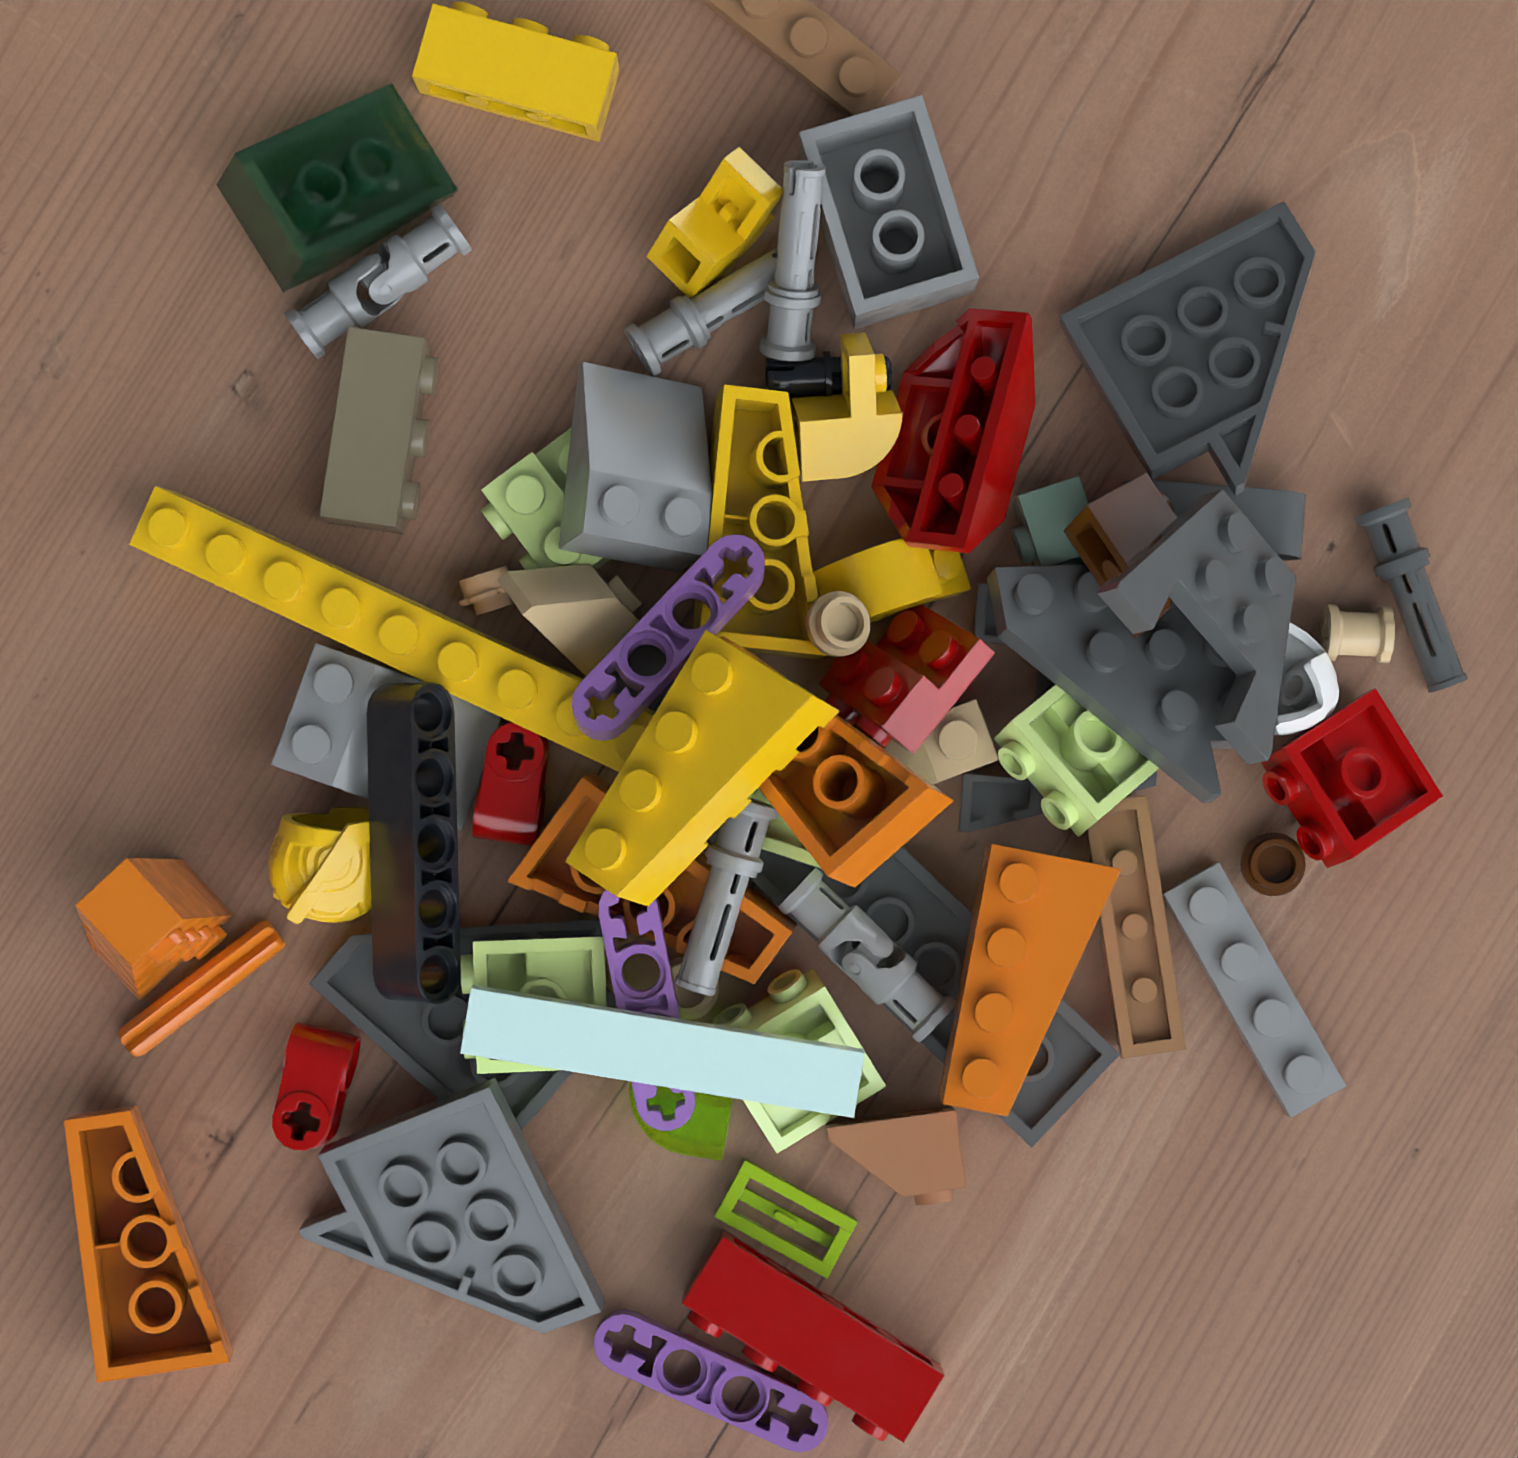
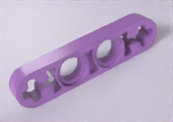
[572,534,765,741]
[599,889,695,1131]
[594,1309,828,1452]

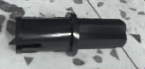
[765,351,892,397]

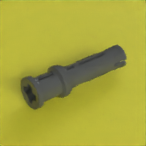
[1354,497,1468,693]

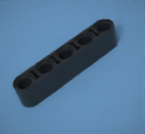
[366,683,461,1004]

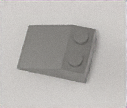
[559,362,712,572]
[271,643,503,831]

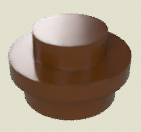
[1240,832,1306,896]

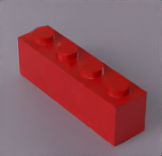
[682,1229,945,1443]

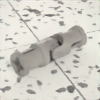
[284,203,472,360]
[778,868,957,1043]

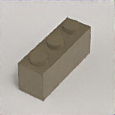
[319,327,439,535]

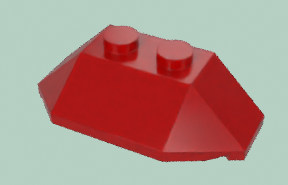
[871,308,1036,554]

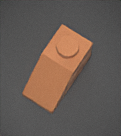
[826,1105,967,1205]

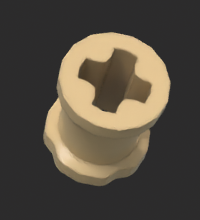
[1320,604,1395,663]

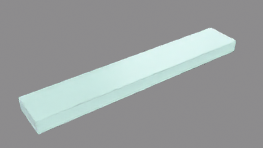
[460,985,865,1118]

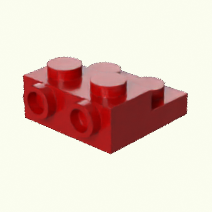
[818,605,995,755]
[1261,688,1443,868]

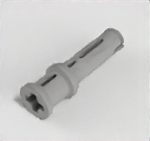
[760,160,826,361]
[624,246,778,377]
[674,797,779,996]

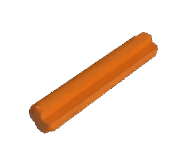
[117,921,285,1057]

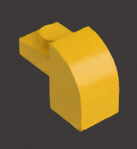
[646,147,783,299]
[792,332,902,482]
[813,538,971,623]

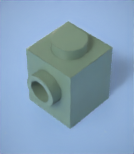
[1011,476,1088,566]

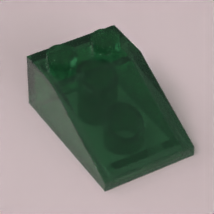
[216,83,458,292]

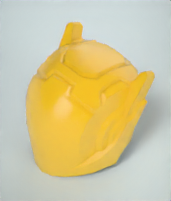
[268,806,371,924]

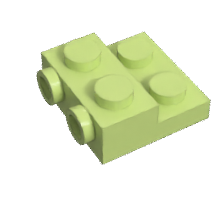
[481,427,611,570]
[994,685,1159,837]
[461,936,607,1074]
[712,968,886,1154]

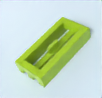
[714,1158,858,1279]

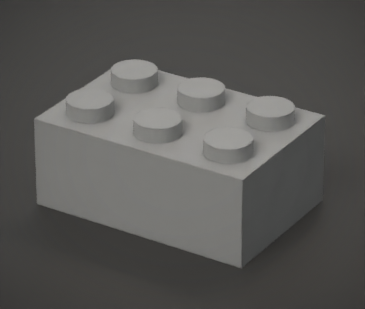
[798,95,979,330]

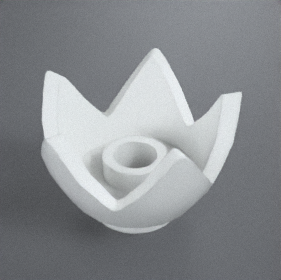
[1274,623,1339,736]

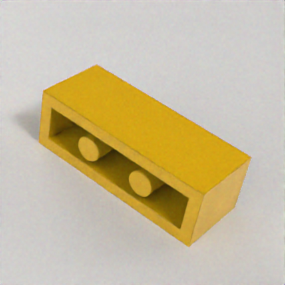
[412,1,620,142]

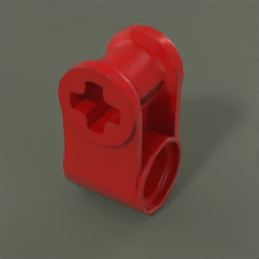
[472,723,549,846]
[272,1022,361,1151]

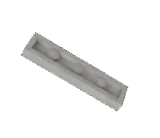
[1162,862,1346,1118]

